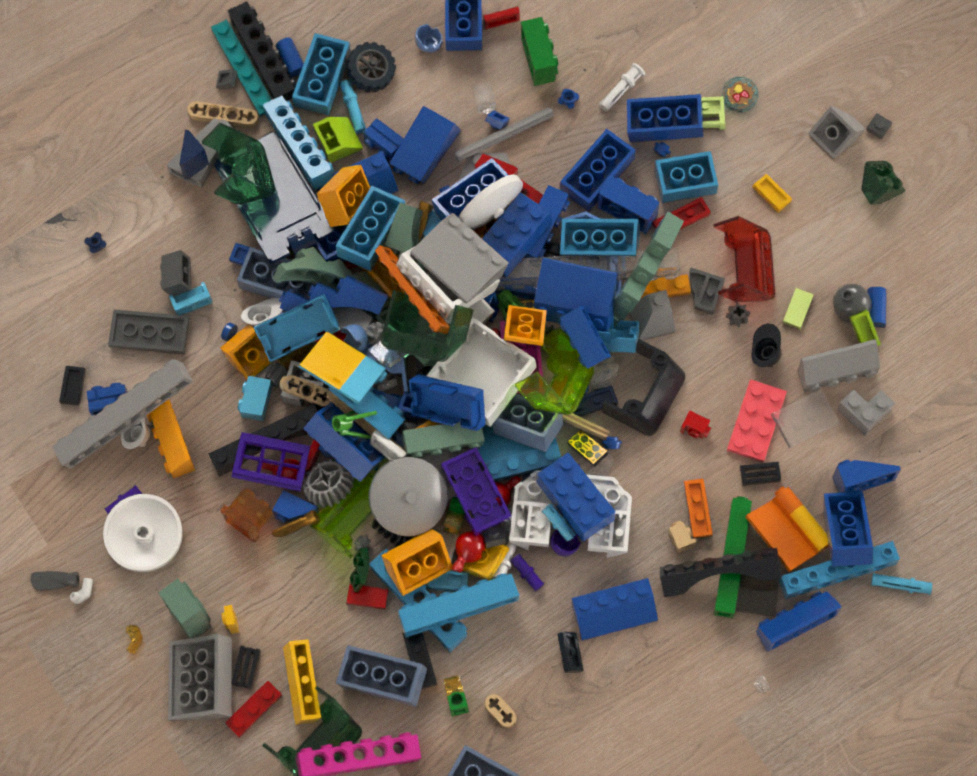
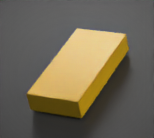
[752,174,792,213]

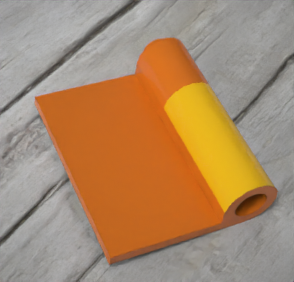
[745,486,829,572]

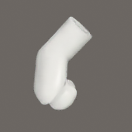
[70,578,93,604]

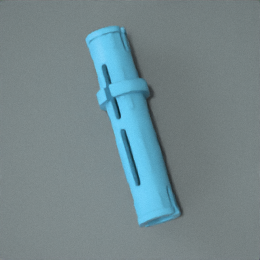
[339,80,366,134]
[871,573,933,595]

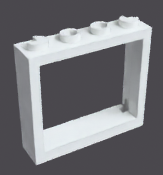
[396,247,500,320]

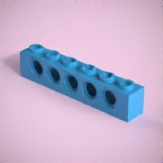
[263,95,335,190]
[779,541,900,600]
[369,548,467,652]

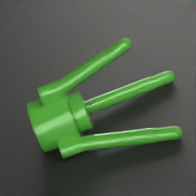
[497,290,526,321]
[332,410,377,439]

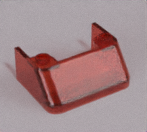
[713,216,775,302]

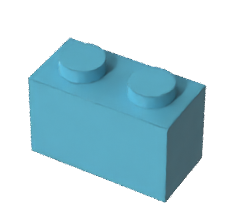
[238,376,273,422]

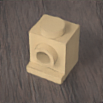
[668,521,696,554]

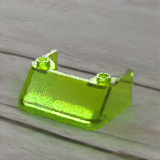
[514,328,594,415]
[310,474,374,558]

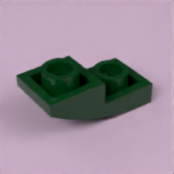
[350,548,369,593]

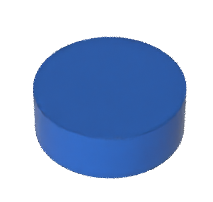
[221,322,238,341]

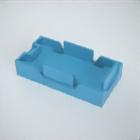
[253,294,341,362]
[558,317,639,353]

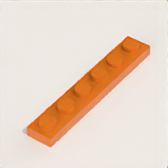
[375,245,451,334]

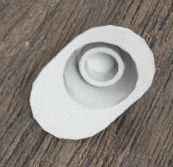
[241,298,283,327]
[121,417,151,449]

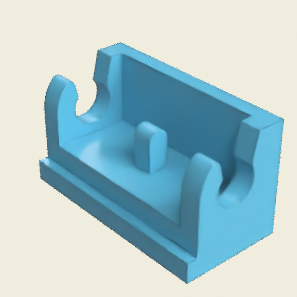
[169,282,213,315]

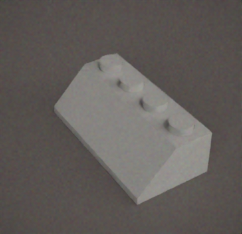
[797,339,880,392]

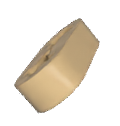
[485,694,516,729]

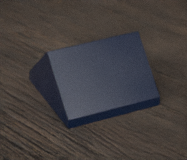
[179,130,209,179]

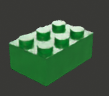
[521,17,559,86]

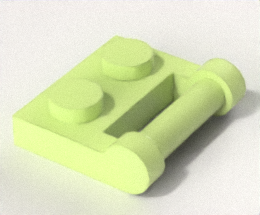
[701,97,725,130]

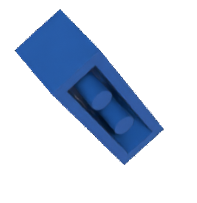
[560,306,611,369]

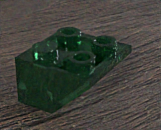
[861,161,905,205]

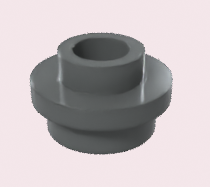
[354,534,371,551]

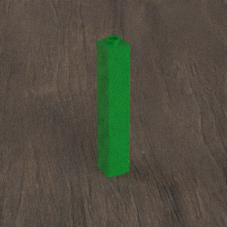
[713,496,752,618]

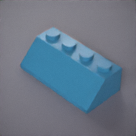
[560,219,640,256]
[329,386,405,439]

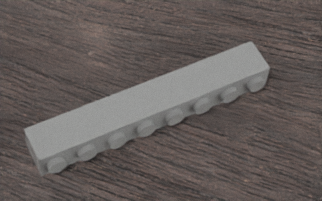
[52,359,193,469]

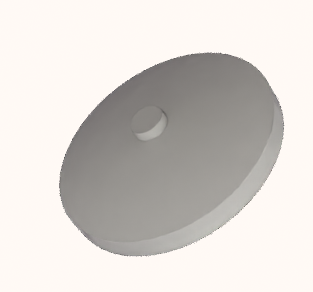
[369,457,447,536]

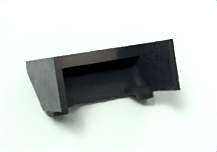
[602,339,685,436]

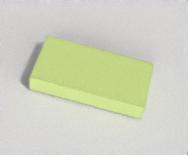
[783,288,814,330]

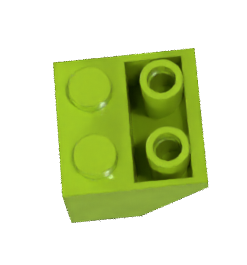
[313,117,363,163]

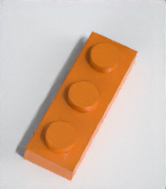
[684,479,713,539]

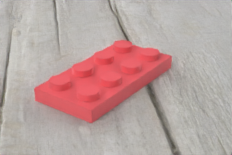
[727,379,787,463]

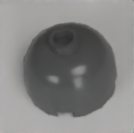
[832,284,872,322]

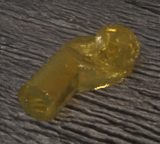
[126,624,143,655]

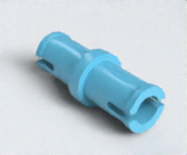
[542,504,576,542]

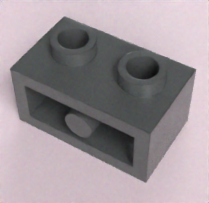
[160,250,191,296]

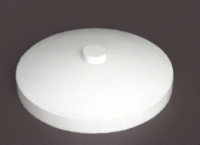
[459,175,523,230]
[103,494,183,572]

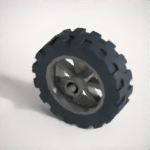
[346,42,396,92]

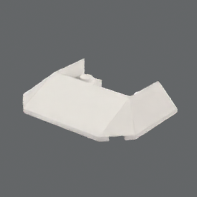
[509,470,632,558]

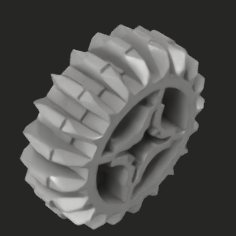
[302,458,355,508]

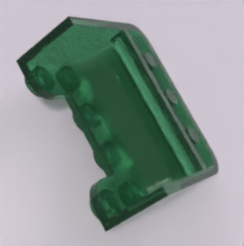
[381,290,474,362]

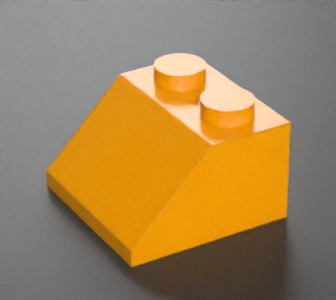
[220,324,273,380]

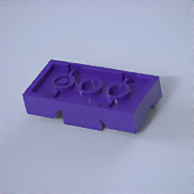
[440,447,512,536]

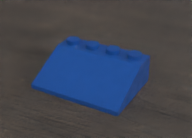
[534,258,618,332]

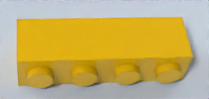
[283,639,321,725]

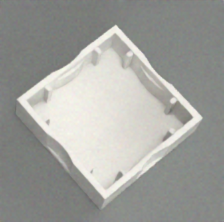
[427,317,537,427]

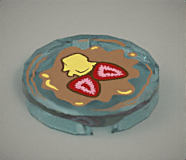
[722,77,759,112]

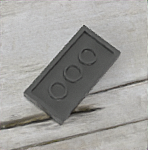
[108,309,190,354]

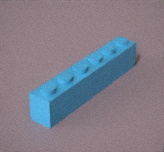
[398,573,519,637]

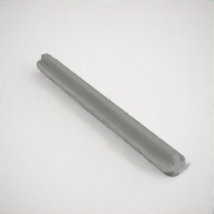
[454,107,554,162]

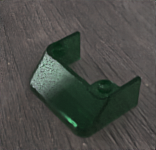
[202,123,276,205]
[262,686,362,776]

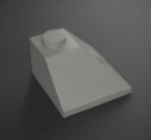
[808,106,865,159]
[630,290,675,341]

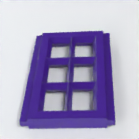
[231,432,311,492]

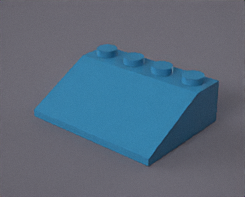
[478,424,561,482]

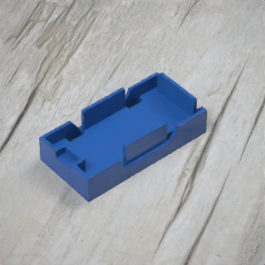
[409,374,486,431]

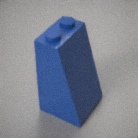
[390,105,461,184]

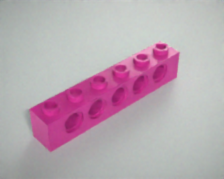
[296,732,421,776]

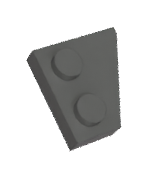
[689,267,725,315]
[482,508,513,548]

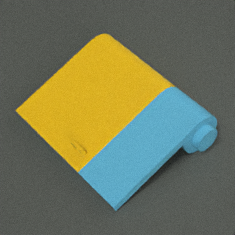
[299,332,388,404]

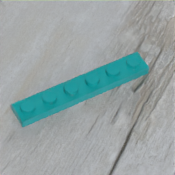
[211,19,272,117]

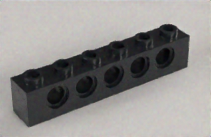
[228,1,296,101]

